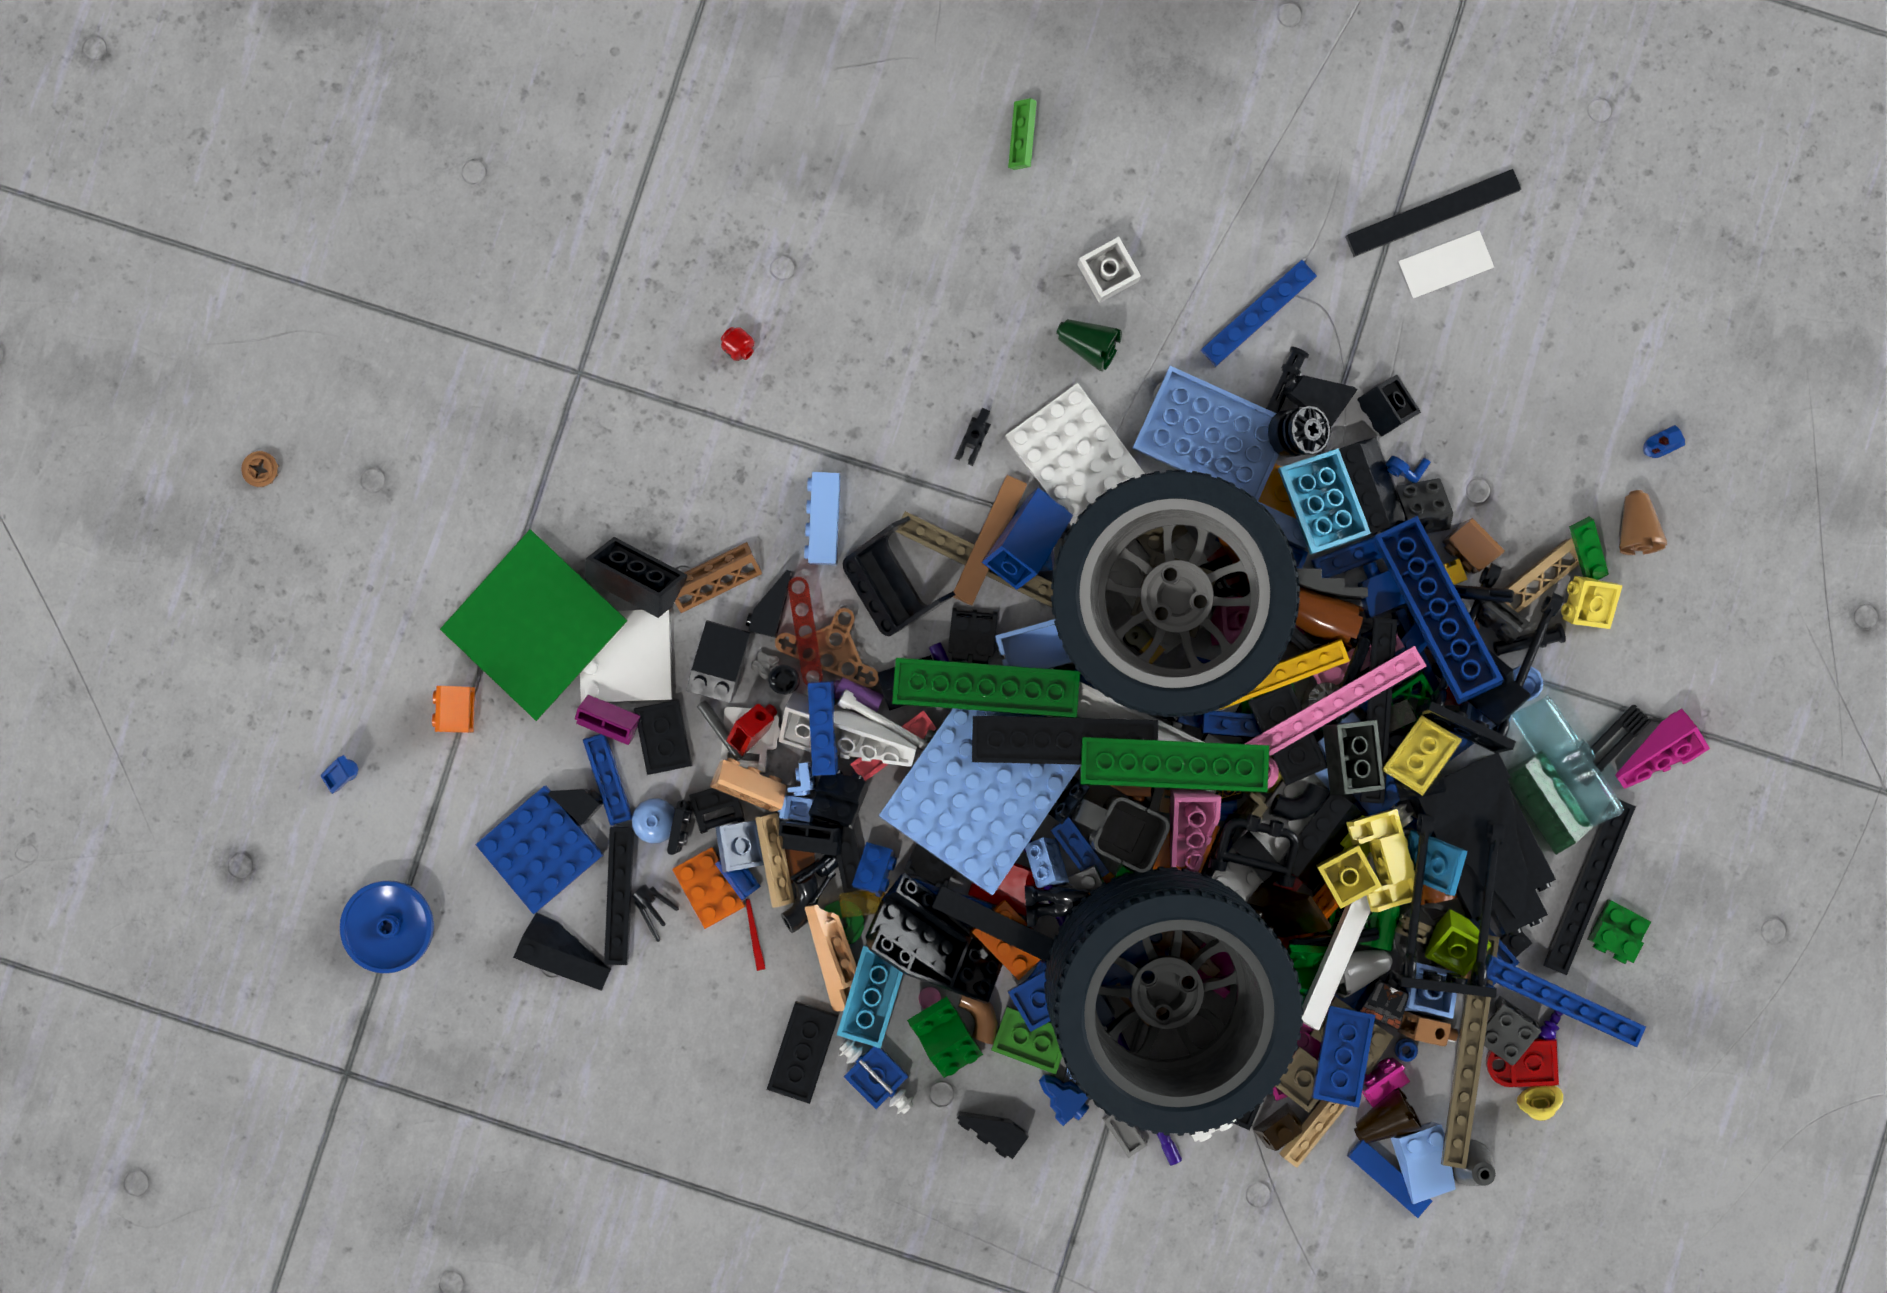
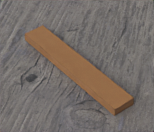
[954,475,1027,606]

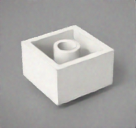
[1077,237,1141,303]

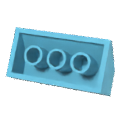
[837,946,903,1048]

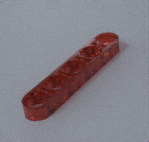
[788,577,823,686]

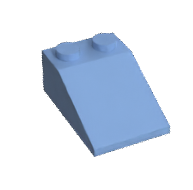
[1391,1122,1456,1204]

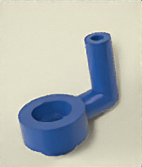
[1386,456,1431,483]

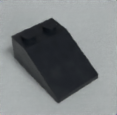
[686,620,751,703]

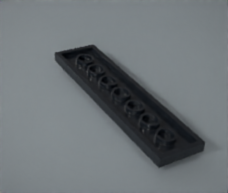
[972,716,1158,765]

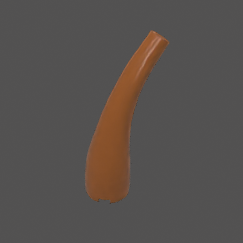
[1218,537,1364,650]

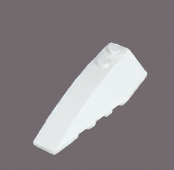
[778,692,917,767]

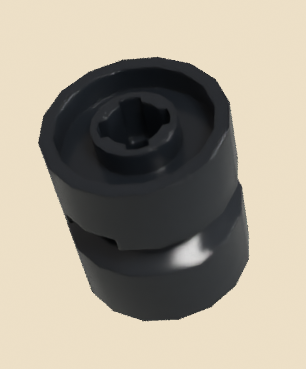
[768,665,800,695]

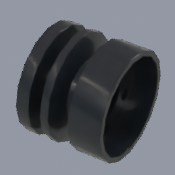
[1268,406,1330,458]

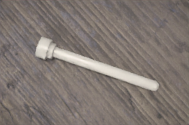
[837,689,928,750]

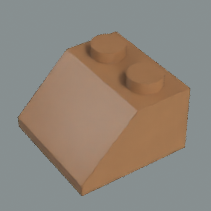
[1442,518,1505,574]

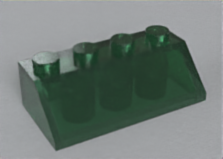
[1508,750,1593,855]

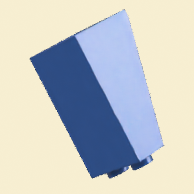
[982,488,1073,590]

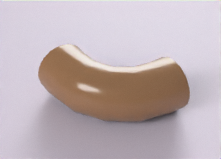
[958,995,998,1045]

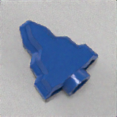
[1039,1074,1089,1126]

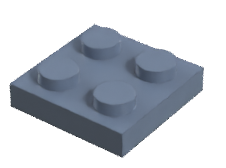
[715,820,764,872]

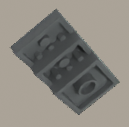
[1297,568,1368,600]

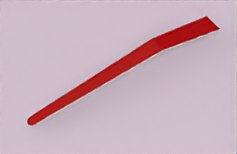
[746,899,766,971]

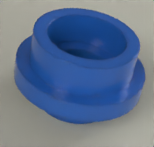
[1394,1038,1418,1062]

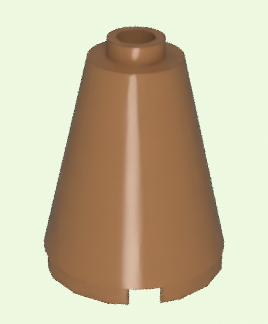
[1619,490,1667,555]

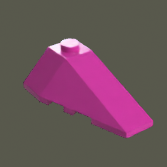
[1615,709,1710,789]

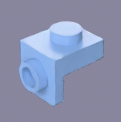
[778,795,814,822]

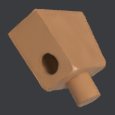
[1397,1011,1458,1047]

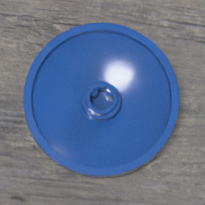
[340,881,434,973]

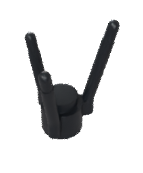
[790,855,838,905]
[632,884,679,942]

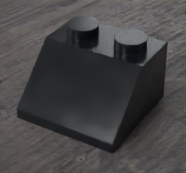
[1357,375,1421,437]

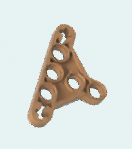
[775,608,879,688]

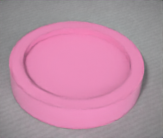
[918,987,941,1009]

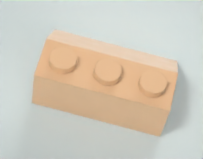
[710,758,787,812]

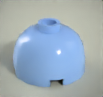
[632,798,675,844]

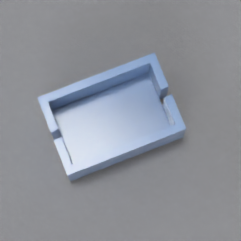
[995,619,1071,669]

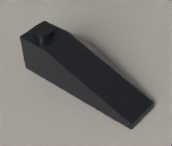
[513,913,611,991]

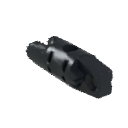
[954,408,991,466]

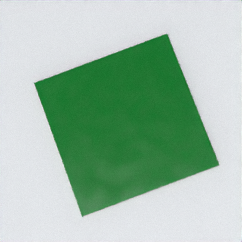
[440,529,628,721]

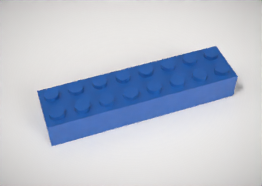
[1374,516,1504,704]

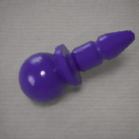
[1538,1010,1563,1040]

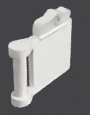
[720,707,781,773]

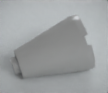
[1335,949,1392,998]

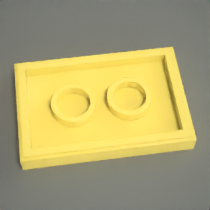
[1383,715,1462,795]

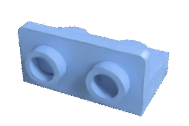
[787,762,816,796]
[1025,837,1069,888]

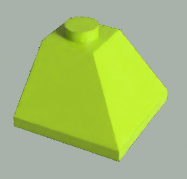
[1425,909,1491,977]

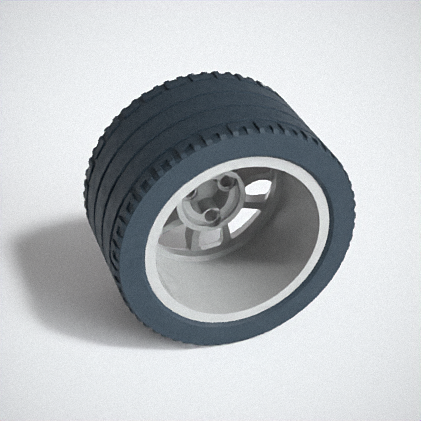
[1051,470,1300,717]

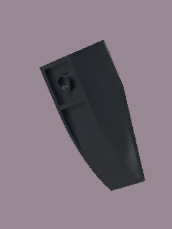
[865,873,1003,1004]

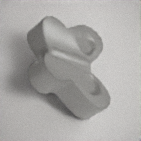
[751,652,779,679]

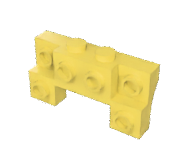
[1346,809,1415,912]

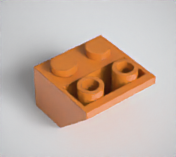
[432,686,475,733]

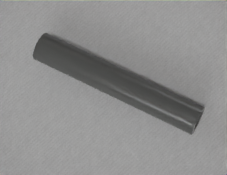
[697,700,745,761]

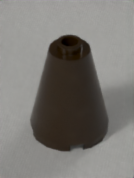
[1354,1087,1422,1143]

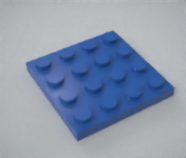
[475,786,604,914]

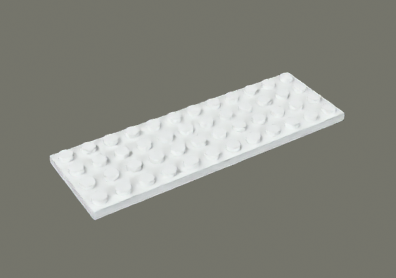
[1005,383,1236,654]

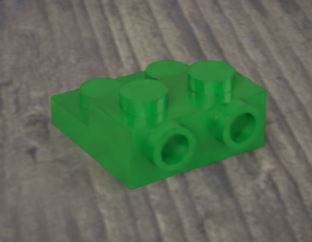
[1587,899,1651,964]

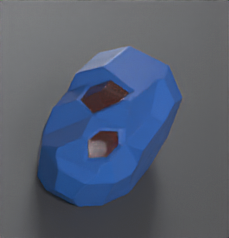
[1643,425,1685,458]

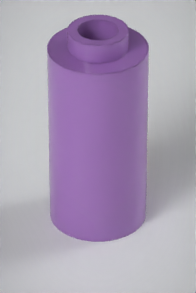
[834,677,884,712]

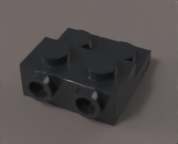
[809,769,868,828]

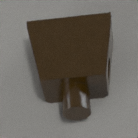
[1253,1103,1303,1151]

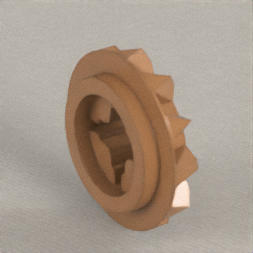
[241,451,279,487]

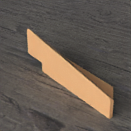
[805,905,857,1011]

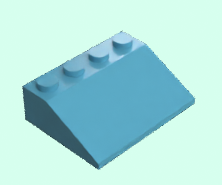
[1278,448,1371,555]

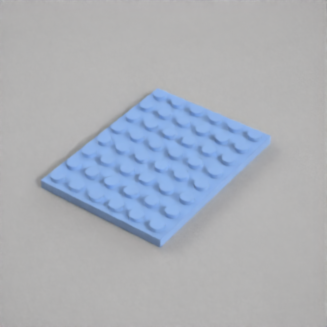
[879,709,1080,895]

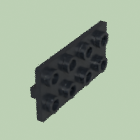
[1431,648,1530,726]

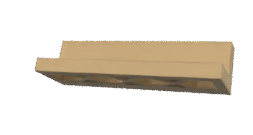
[1504,538,1579,613]

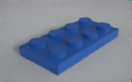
[1312,1006,1376,1108]

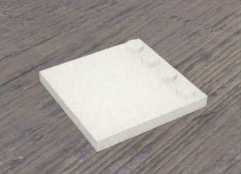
[580,609,673,703]

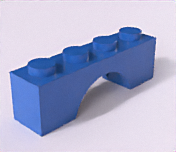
[808,681,839,776]

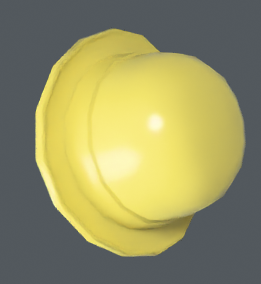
[1517,1085,1563,1121]

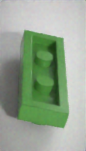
[1008,98,1037,170]

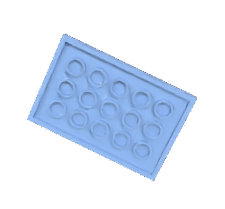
[1132,366,1279,501]

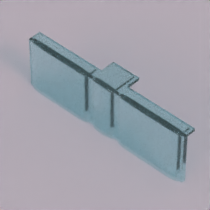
[1511,695,1624,830]

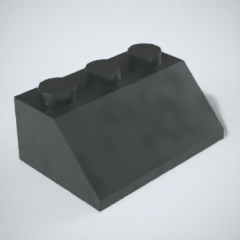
[1322,720,1385,795]

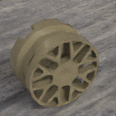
[1394,914,1431,944]

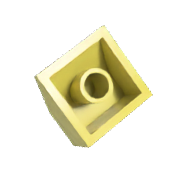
[1316,845,1382,909]

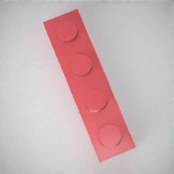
[850,710,937,781]

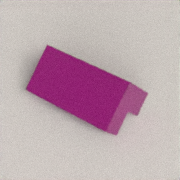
[575,695,640,745]

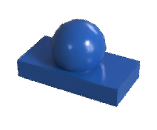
[321,755,359,794]

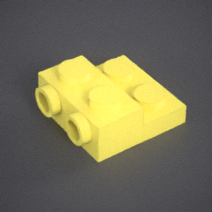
[1561,576,1622,629]

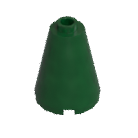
[1056,319,1122,372]

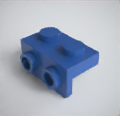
[852,842,897,897]

